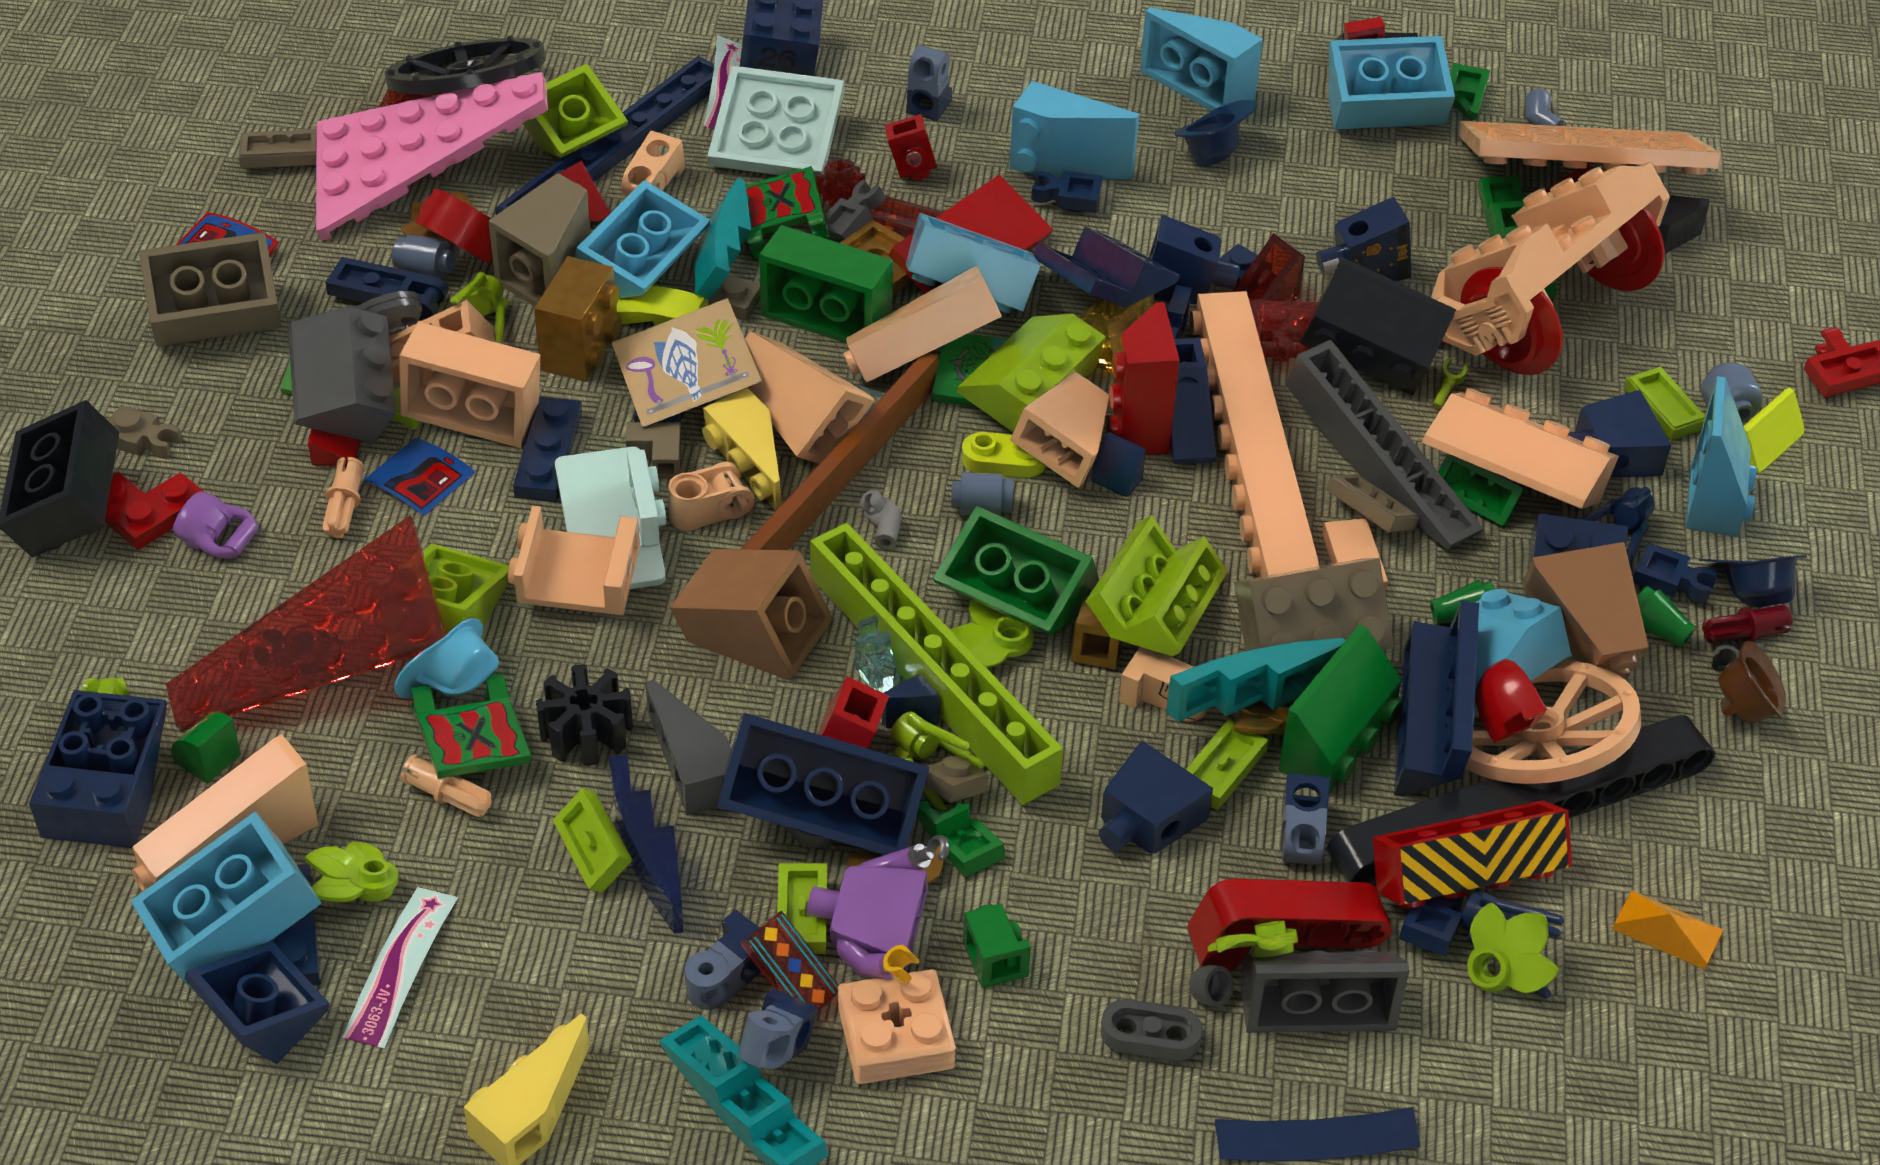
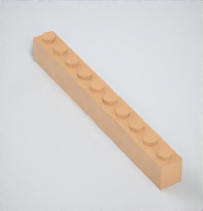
[1189,291,1320,577]

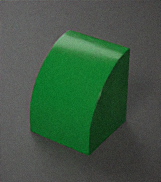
[171,712,241,784]

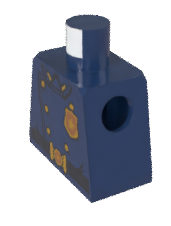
[1316,197,1412,281]

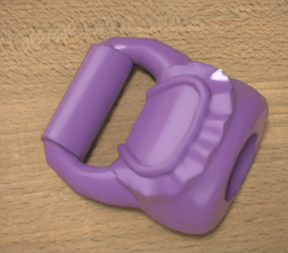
[173,492,259,559]

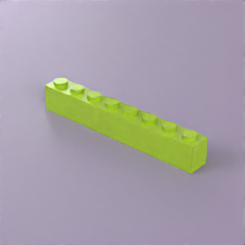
[810,522,1063,805]

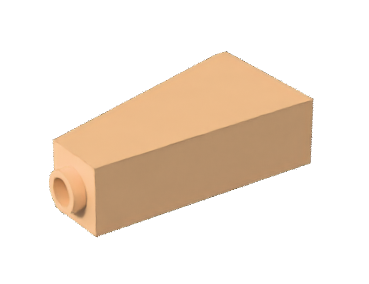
[843,266,1002,383]
[745,331,875,464]
[132,734,319,892]

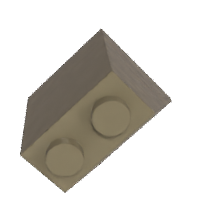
[489,173,591,307]

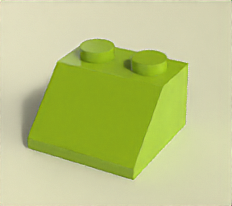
[523,63,628,158]

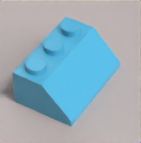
[1329,36,1455,130]
[575,180,711,298]
[906,213,1040,313]

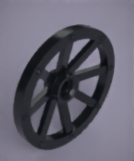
[385,36,546,94]

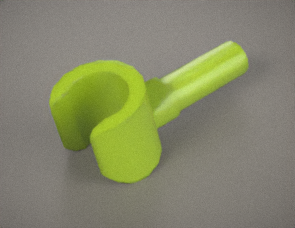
[1432,357,1468,410]

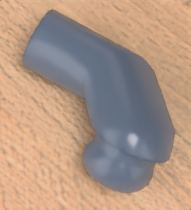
[1525,88,1564,126]

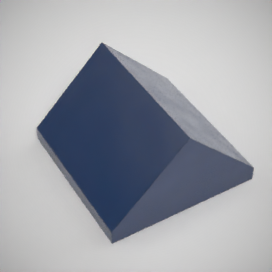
[185,941,330,1064]

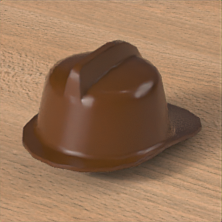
[1718,640,1786,724]

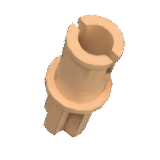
[322,457,365,539]
[401,754,492,817]

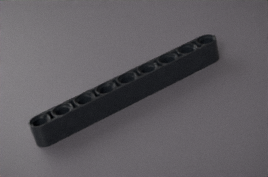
[1327,715,1715,886]

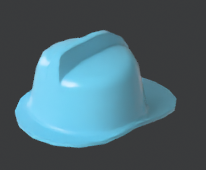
[394,618,499,699]

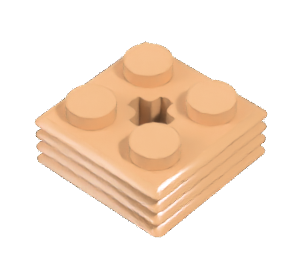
[838,969,956,1084]

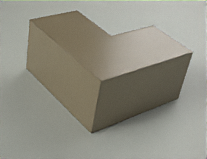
[626,422,681,479]

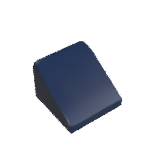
[1092,432,1146,497]
[882,674,940,728]

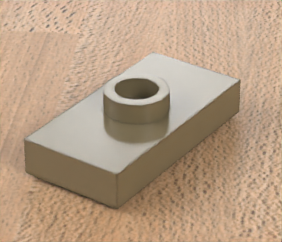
[239,129,317,168]
[1326,474,1420,533]

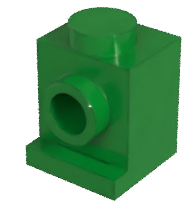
[963,903,1031,988]

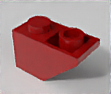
[818,676,889,749]

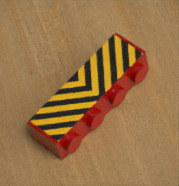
[1372,800,1572,908]

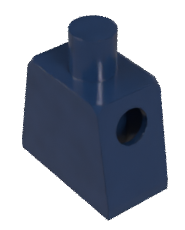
[1144,215,1240,305]
[1568,390,1671,477]
[1099,741,1213,853]

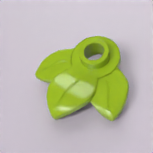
[950,599,1034,669]
[305,842,399,902]
[1467,903,1559,993]
[1207,921,1298,957]

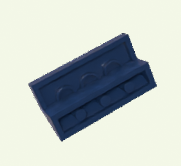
[1033,227,1180,308]
[1394,600,1479,797]

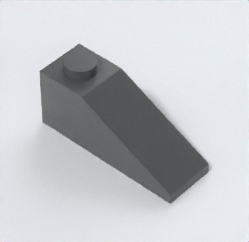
[645,680,731,815]

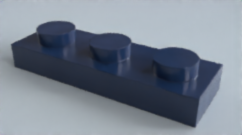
[513,397,582,502]

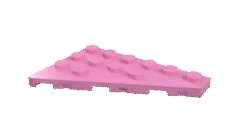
[316,72,548,241]

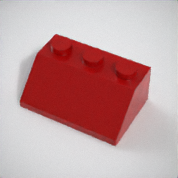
[1106,302,1180,455]

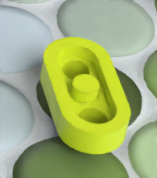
[962,432,1046,478]

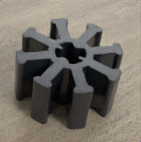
[536,664,633,766]

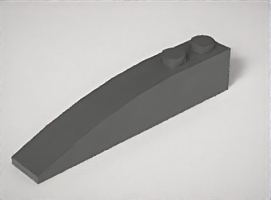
[1285,340,1484,550]

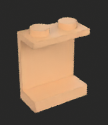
[508,506,640,616]

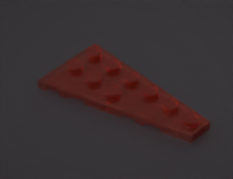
[166,515,447,731]

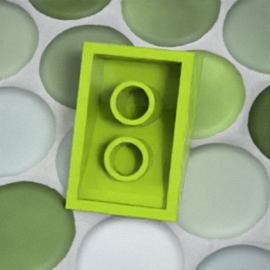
[372,543,509,650]

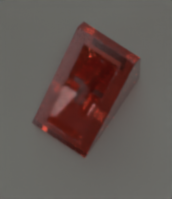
[1232,233,1305,323]

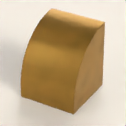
[1071,596,1123,670]

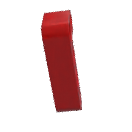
[1186,878,1392,972]

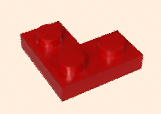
[105,472,206,550]

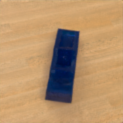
[609,755,684,934]

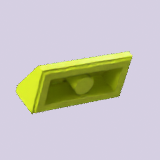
[1743,388,1805,473]

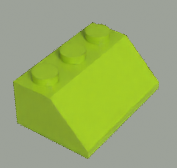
[956,313,1106,432]

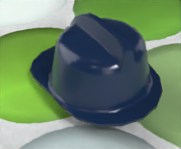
[1174,100,1257,167]
[1698,555,1807,607]

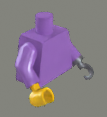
[807,835,949,985]

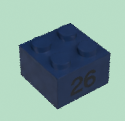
[739,0,823,76]

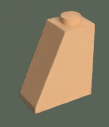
[1010,372,1109,488]

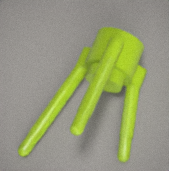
[450,272,509,344]
[890,711,985,810]

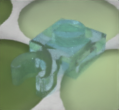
[855,615,897,693]

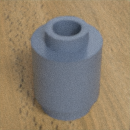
[392,234,456,280]
[951,472,1013,516]

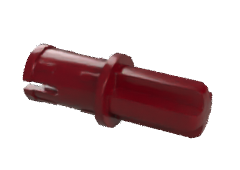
[1702,605,1793,644]

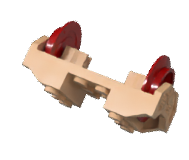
[1431,161,1670,375]

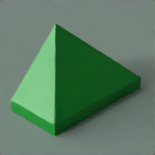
[1438,453,1526,527]

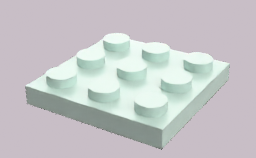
[707,66,845,181]

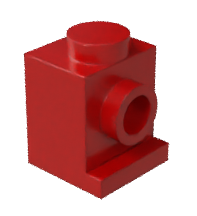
[884,114,937,181]

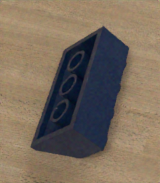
[716,713,930,855]

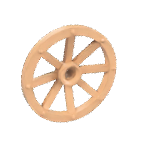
[1465,660,1641,784]

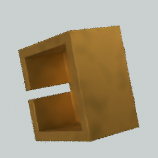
[534,256,622,382]

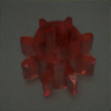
[816,159,866,207]

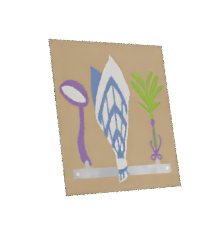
[612,298,762,427]

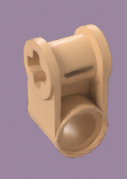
[668,462,755,531]

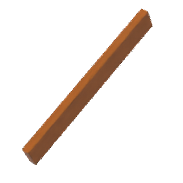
[741,352,939,550]

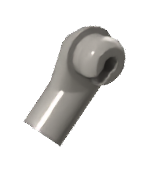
[860,490,902,550]

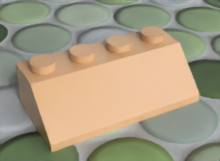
[1422,388,1619,509]

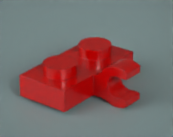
[1804,327,1880,398]

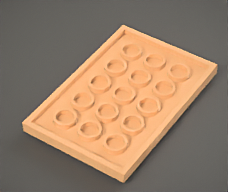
[1458,121,1721,175]

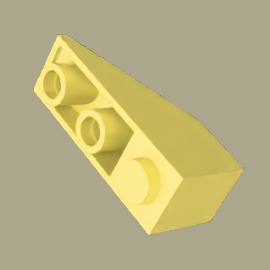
[702,387,782,511]
[464,1013,590,1165]

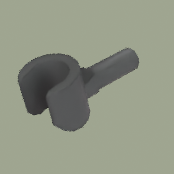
[1711,641,1765,670]

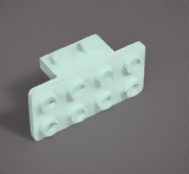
[555,447,666,589]

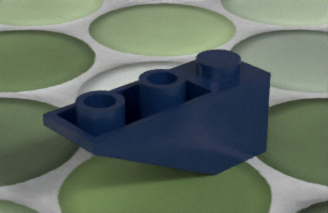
[1170,338,1216,464]

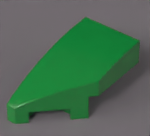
[1450,63,1490,120]
[916,801,1006,878]

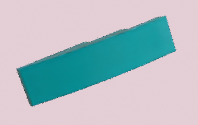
[695,178,751,300]
[1166,638,1346,722]
[659,1015,829,1165]

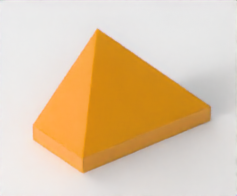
[1613,890,1724,969]

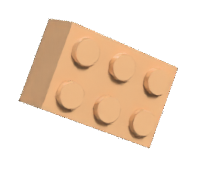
[399,321,541,449]

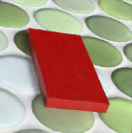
[888,174,1053,294]

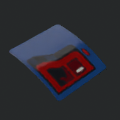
[364,438,475,515]

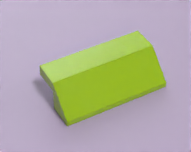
[1085,515,1228,656]

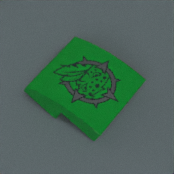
[932,333,1008,407]

